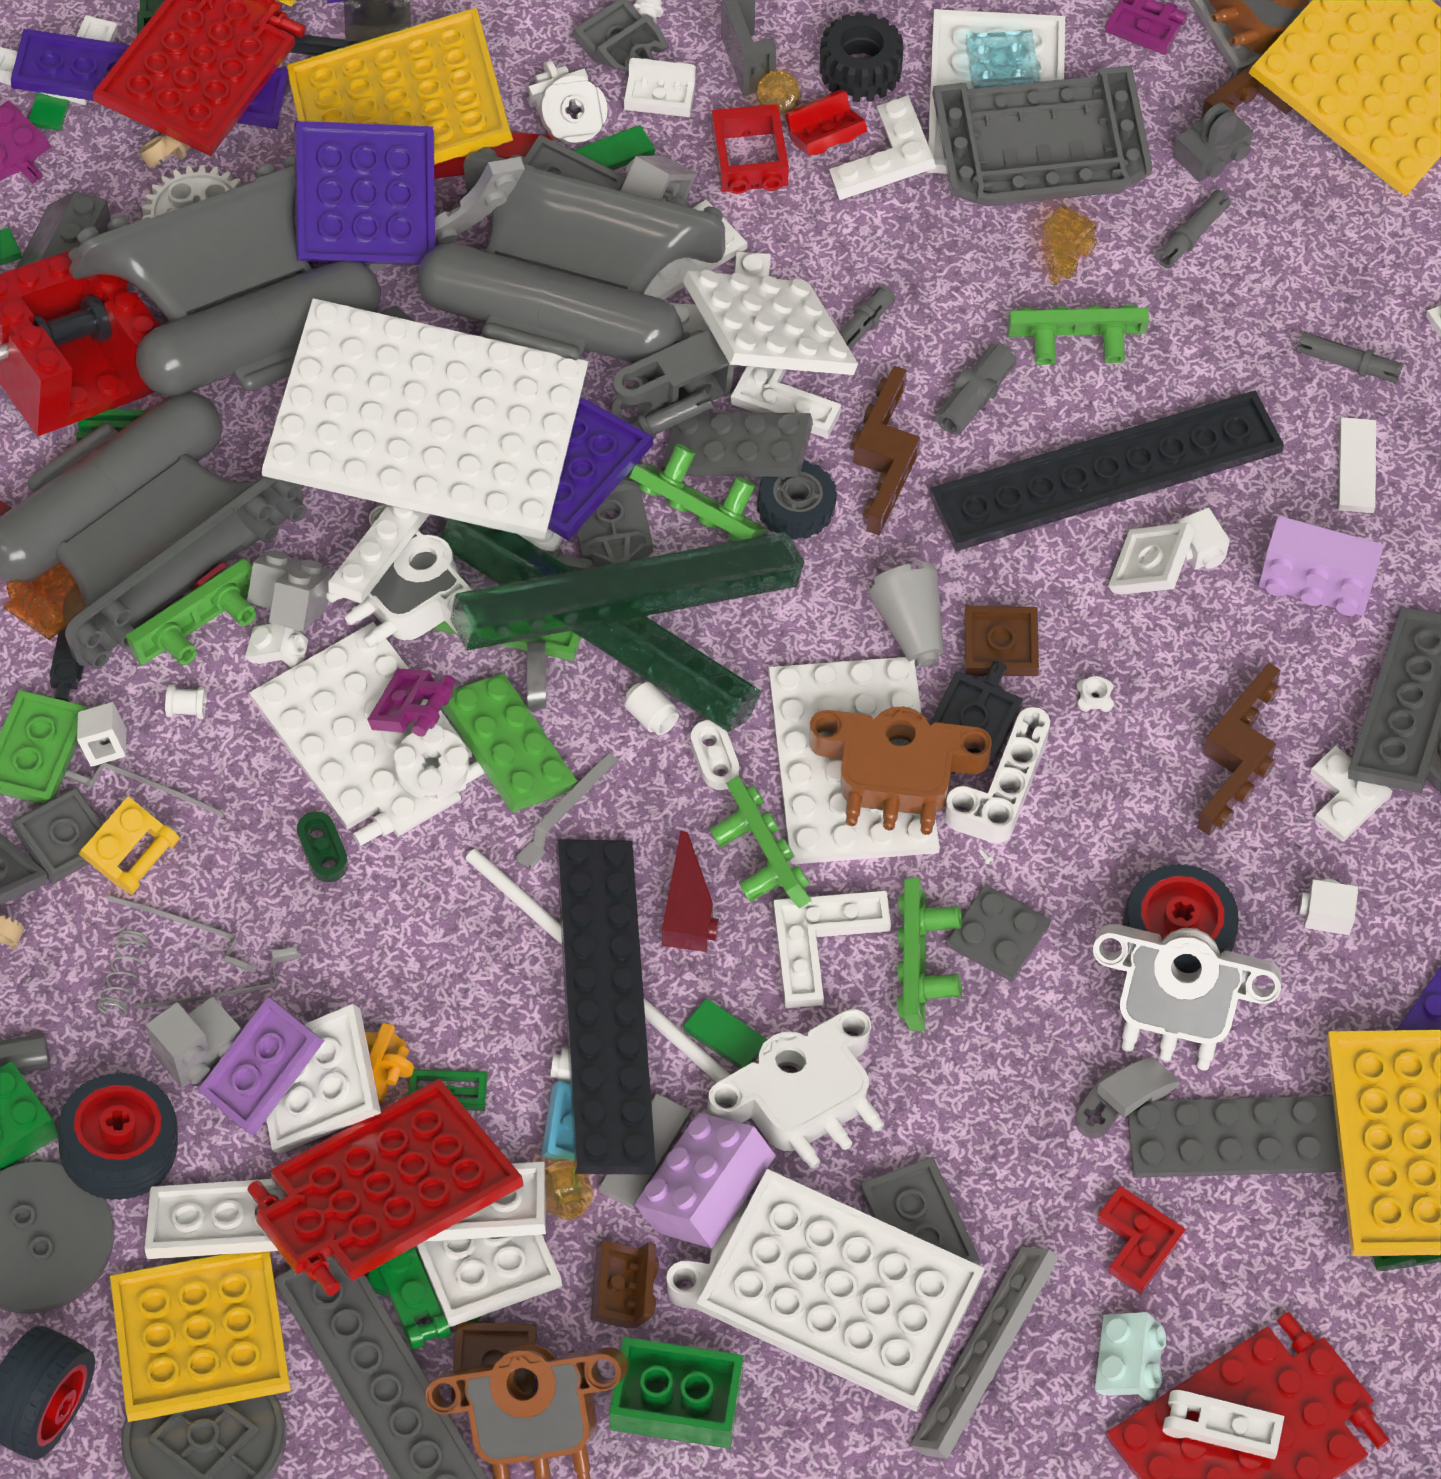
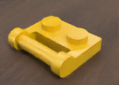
[79,796,180,895]

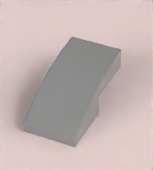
[1097,1057,1180,1118]

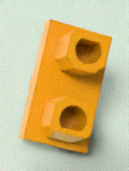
[365,1023,415,1104]

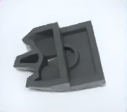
[572,0,669,72]

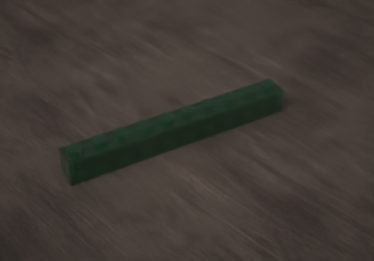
[441,518,762,732]
[450,532,805,651]

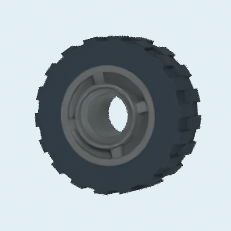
[757,460,837,540]

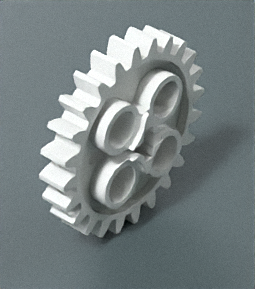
[142,165,242,219]

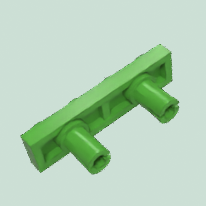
[1007,305,1149,365]
[629,444,767,545]
[126,558,256,666]
[709,776,812,909]
[897,878,962,1031]

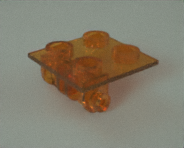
[3,564,84,641]

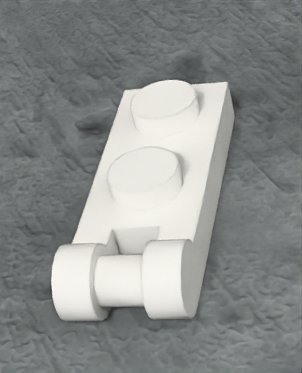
[1162,1390,1284,1460]

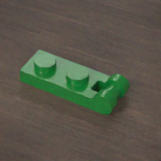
[377,1247,451,1350]

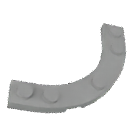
[319,157,525,272]

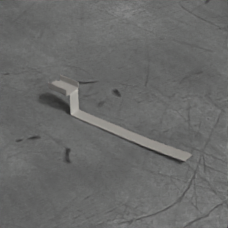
[515,753,619,870]
[65,763,224,818]
[107,895,253,973]
[135,946,302,1009]

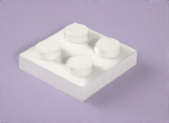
[1108,523,1195,595]

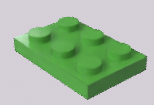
[0,690,89,805]

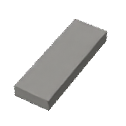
[599,1094,691,1210]

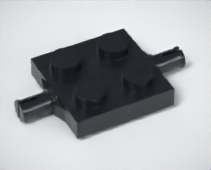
[930,661,1023,775]

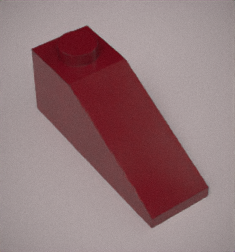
[662,831,719,952]

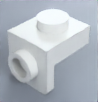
[245,623,308,668]

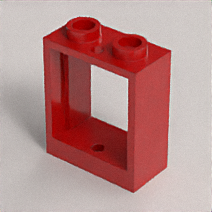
[711,104,789,194]

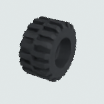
[819,12,904,102]

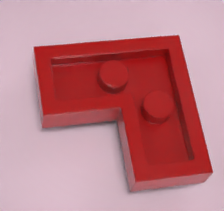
[1097,1186,1186,1294]

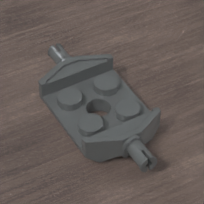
[577,473,653,591]

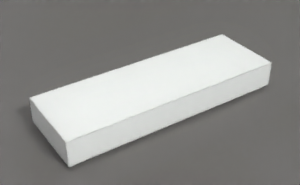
[1338,417,1376,513]

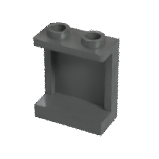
[721,0,776,96]

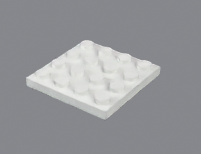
[683,270,858,375]

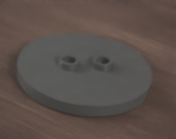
[0,1161,114,1314]
[121,1394,287,1479]

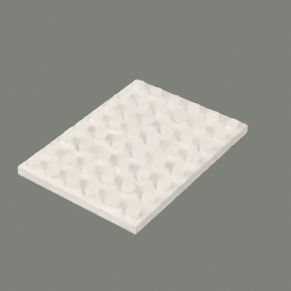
[262,298,589,540]

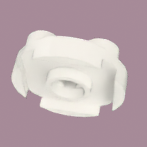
[539,75,607,144]
[394,724,469,798]

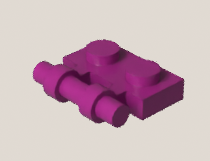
[1105,0,1188,55]
[367,668,456,737]

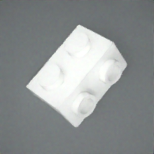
[624,58,696,117]

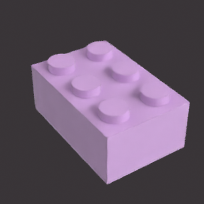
[1259,516,1384,616]
[634,1112,776,1249]

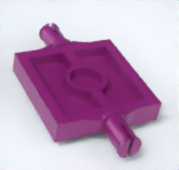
[0,100,51,184]

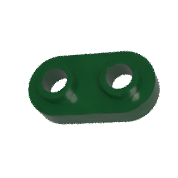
[297,812,348,882]

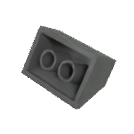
[16,192,111,268]

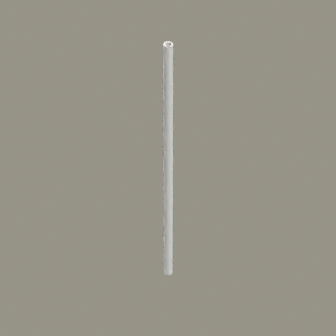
[466,849,731,1083]

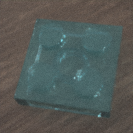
[965,30,1041,89]

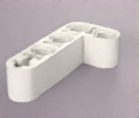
[944,707,1050,843]

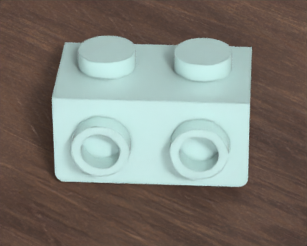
[1095,1312,1166,1402]

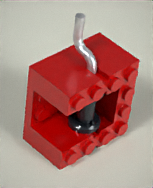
[0,249,160,437]

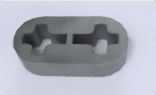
[527,641,547,709]
[1076,1071,1120,1139]

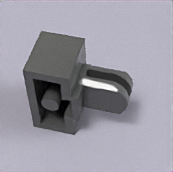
[1173,103,1253,181]

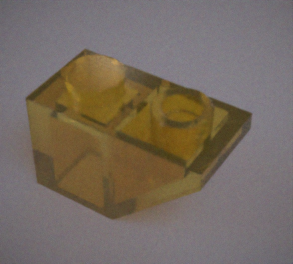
[1041,204,1097,286]

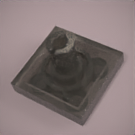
[344,0,411,43]

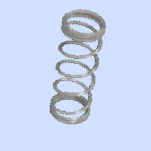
[97,930,148,1017]

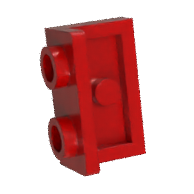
[785,90,868,156]

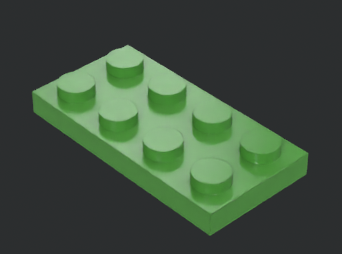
[442,673,577,813]

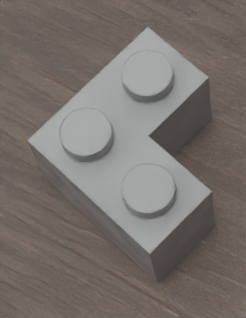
[619,155,697,202]
[247,551,333,631]
[146,996,241,1088]

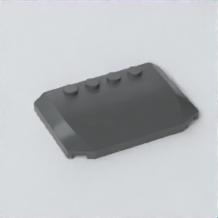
[932,65,1153,206]

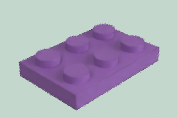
[198,997,324,1135]

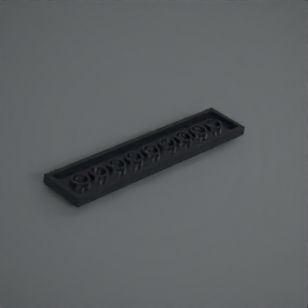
[929,390,1284,552]
[556,839,656,1175]

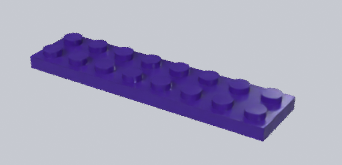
[11,29,288,129]

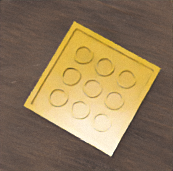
[110,1251,291,1422]

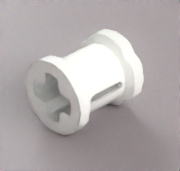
[165,684,207,719]

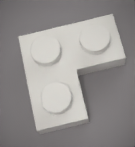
[1310,746,1392,842]

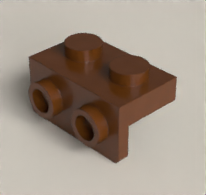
[591,1240,659,1329]

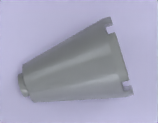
[866,562,944,667]

